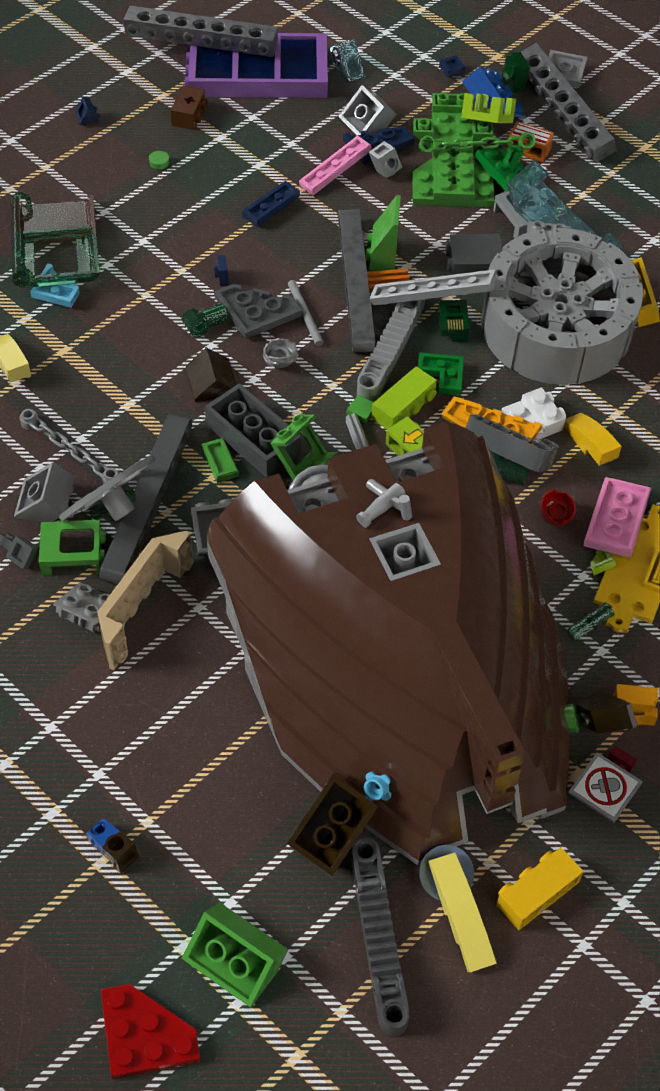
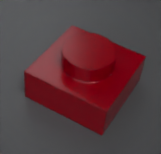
[607,745,638,774]

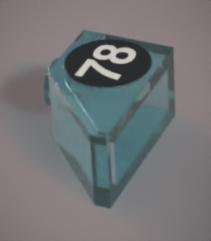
[330,39,365,82]

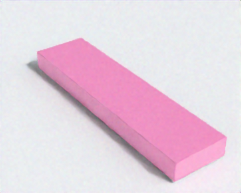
[299,136,372,195]

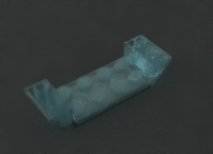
[507,160,624,250]

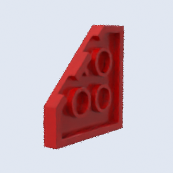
[100,984,201,1079]

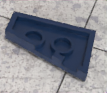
[343,126,414,163]

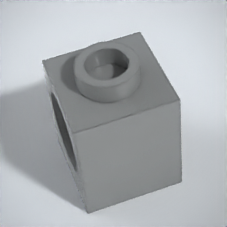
[369,141,402,178]

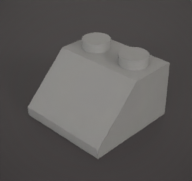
[338,85,397,135]
[14,462,75,522]

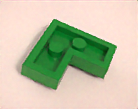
[418,353,464,396]

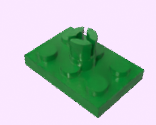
[474,145,540,192]

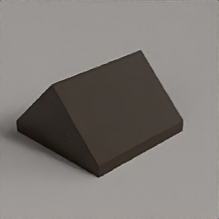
[185,348,237,402]

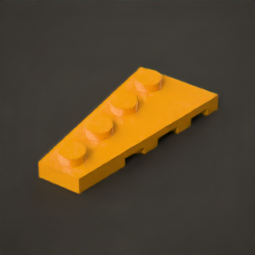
[441,396,543,440]

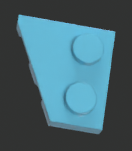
[30,263,80,308]

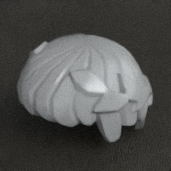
[263,338,298,368]

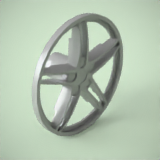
[58,455,156,522]

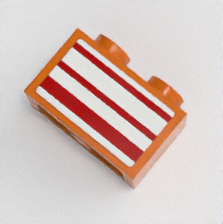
[507,121,554,162]

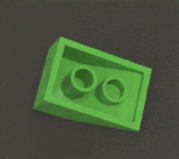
[366,195,401,271]

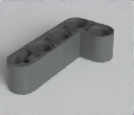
[466,414,559,472]

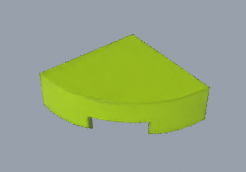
[590,550,616,576]

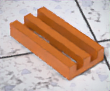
[367,269,410,292]

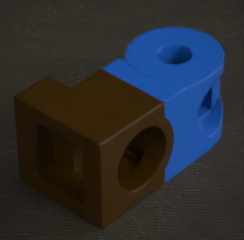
[86,819,139,873]

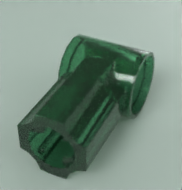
[182,303,229,338]
[491,452,528,485]

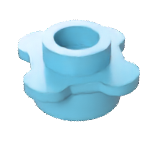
[364,772,391,801]

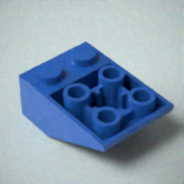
[462,66,525,119]

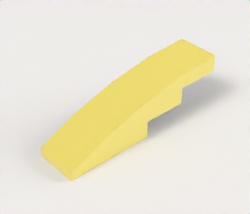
[428,852,497,972]

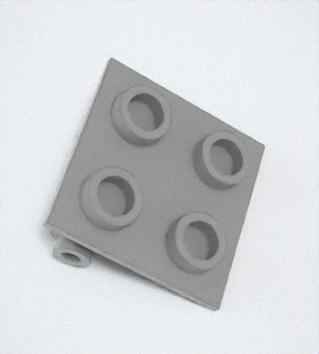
[53,582,110,633]

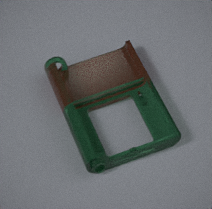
[10,192,100,288]

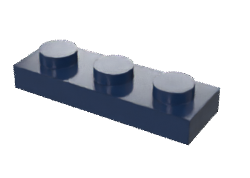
[242,181,300,227]

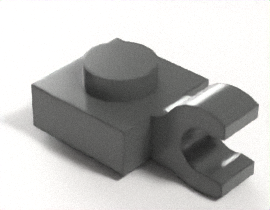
[0,533,38,569]

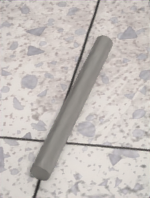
[288,280,324,347]

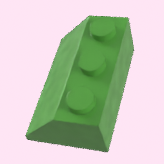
[181,902,288,1007]

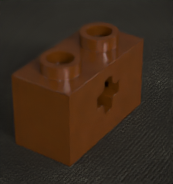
[171,86,208,130]

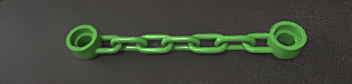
[419,132,535,153]

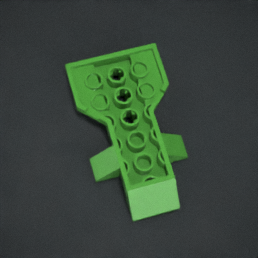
[412,93,494,208]

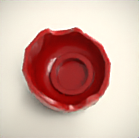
[540,489,576,526]

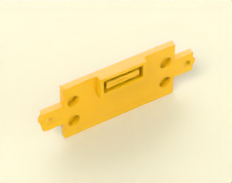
[593,504,660,633]

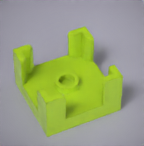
[461,93,516,123]

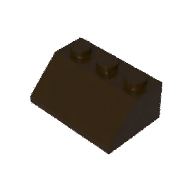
[287,772,379,876]

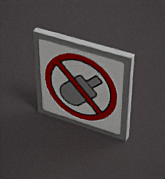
[568,752,643,823]

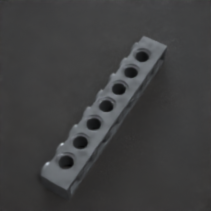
[123,6,278,57]
[521,43,617,163]

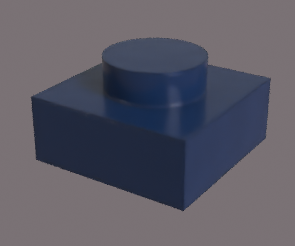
[439,56,465,78]
[213,255,228,286]

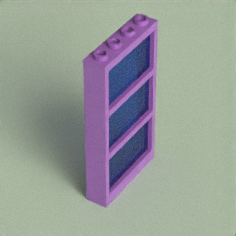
[185,33,328,98]

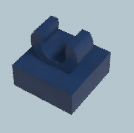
[75,97,100,126]

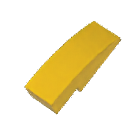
[564,413,622,466]

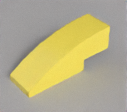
[0,334,31,383]

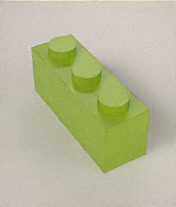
[371,366,437,429]

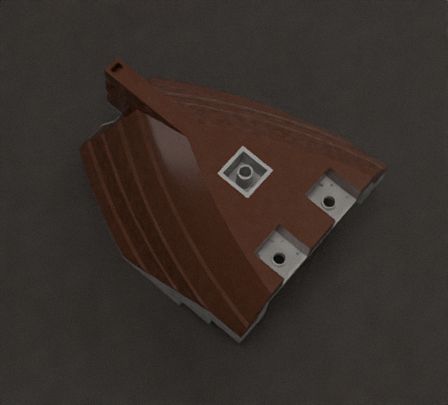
[207,422,570,865]

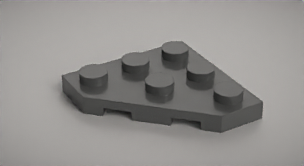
[214,284,302,339]

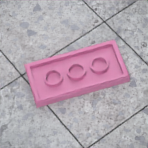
[583,477,651,558]

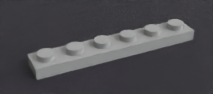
[370,269,498,305]

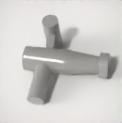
[356,479,412,528]

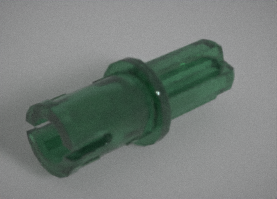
[567,602,615,640]

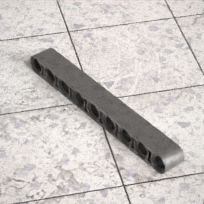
[338,209,375,352]

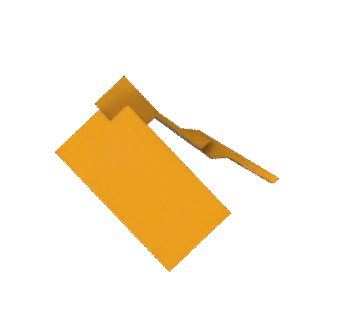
[613,684,658,726]

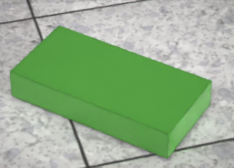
[201,438,239,483]

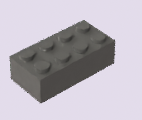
[205,383,301,477]

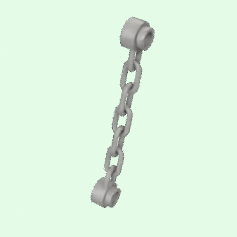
[19,409,120,484]

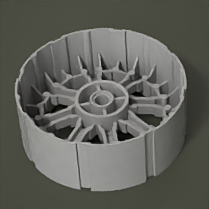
[481,228,643,385]

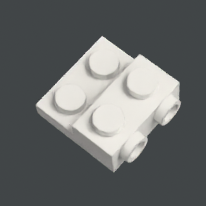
[501,387,566,440]

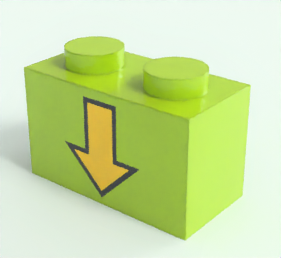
[385,416,424,456]

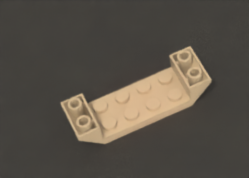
[97,531,194,670]

